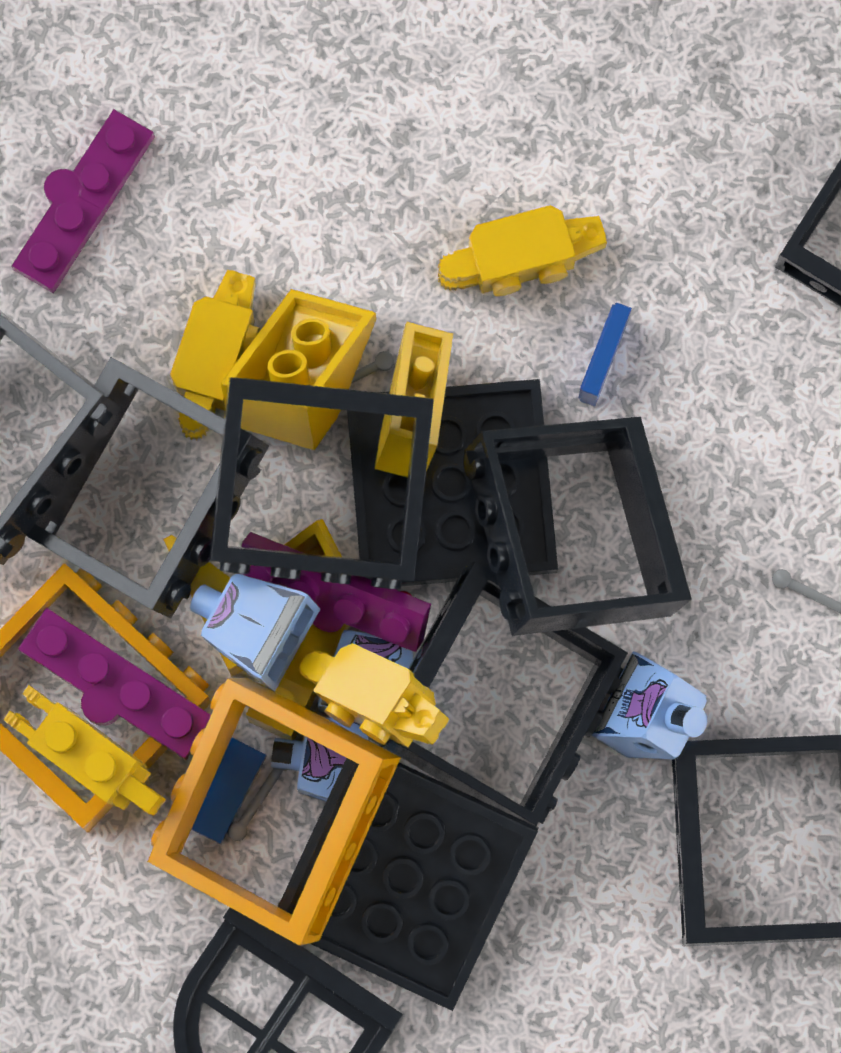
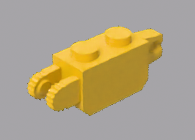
[438,205,607,296]
[170,270,260,441]
[299,643,449,747]
[3,685,166,816]

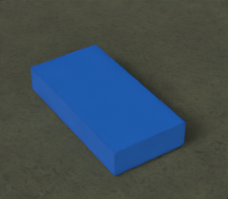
[578,302,632,407]
[191,738,267,845]

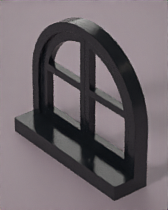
[173,907,403,1053]

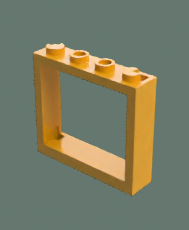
[0,563,211,833]
[147,678,401,946]

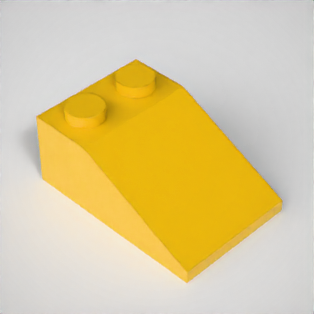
[221,289,377,450]

